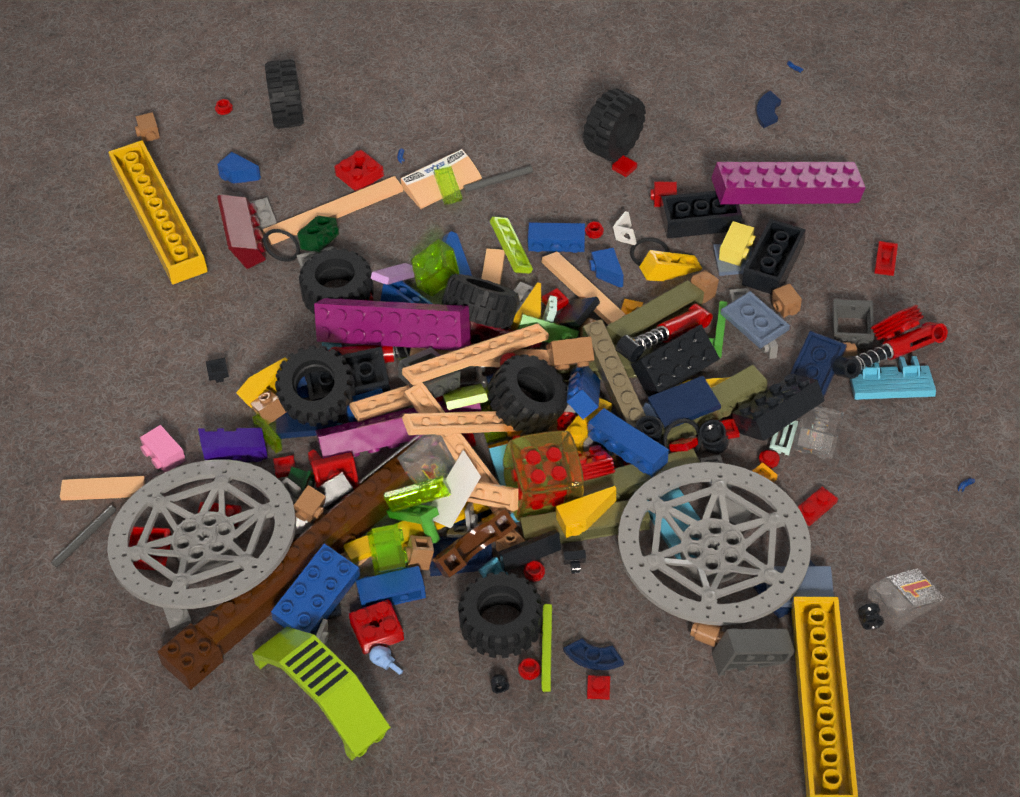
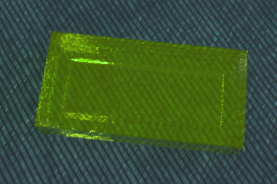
[433,166,463,205]
[252,414,282,454]

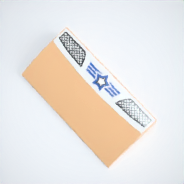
[401,149,482,209]

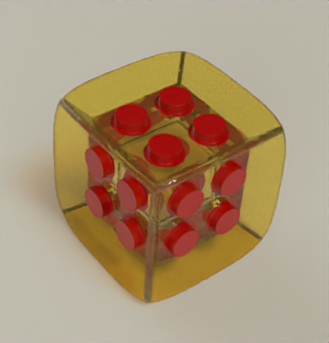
[503,431,584,521]

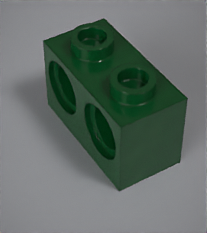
[297,215,339,252]

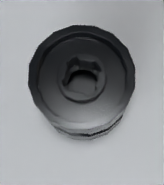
[635,416,662,445]
[699,420,729,454]

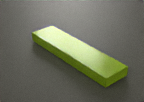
[490,217,533,274]
[542,604,552,692]

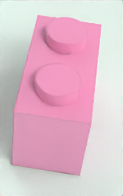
[140,425,186,473]

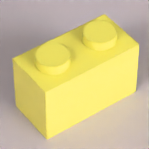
[719,221,756,266]

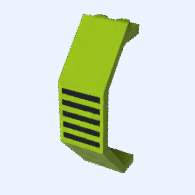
[252,627,391,760]

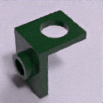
[288,467,315,492]

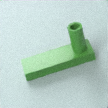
[709,301,727,358]
[517,313,579,343]
[387,501,440,544]

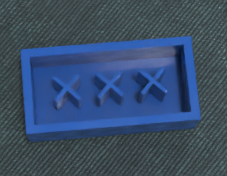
[271,544,360,635]

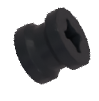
[858,603,884,630]

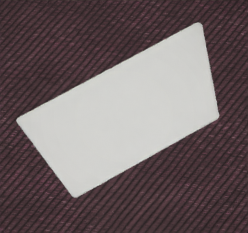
[430,450,481,528]

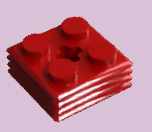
[334,150,384,192]
[871,305,924,341]
[567,446,615,482]
[311,452,359,499]
[129,526,172,570]
[349,599,404,654]

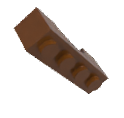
[431,508,517,578]

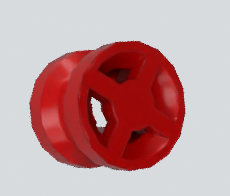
[557,412,576,435]

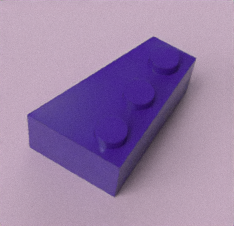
[198,428,268,463]

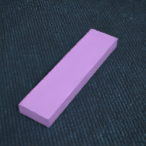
[371,263,422,285]

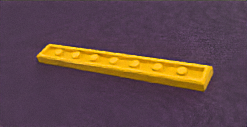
[343,502,490,564]

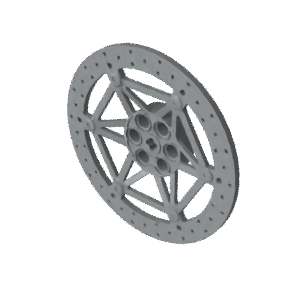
[107,460,296,609]
[618,462,811,625]

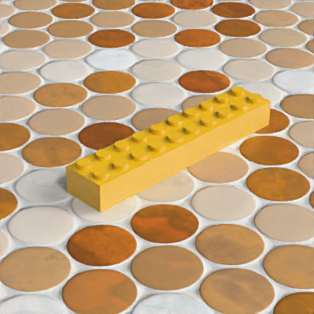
[108,140,208,285]
[791,597,858,797]

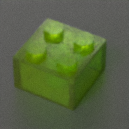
[411,239,460,296]
[367,524,408,576]

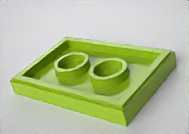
[442,383,488,410]

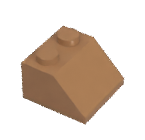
[546,336,594,370]

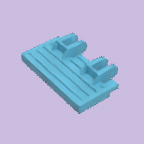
[850,356,936,400]

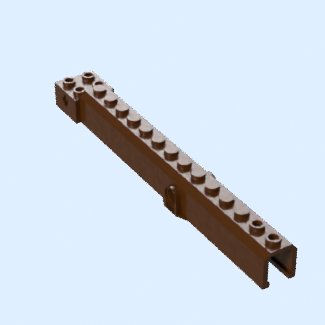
[157,440,434,690]

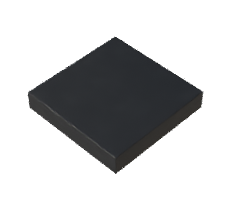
[553,297,600,328]

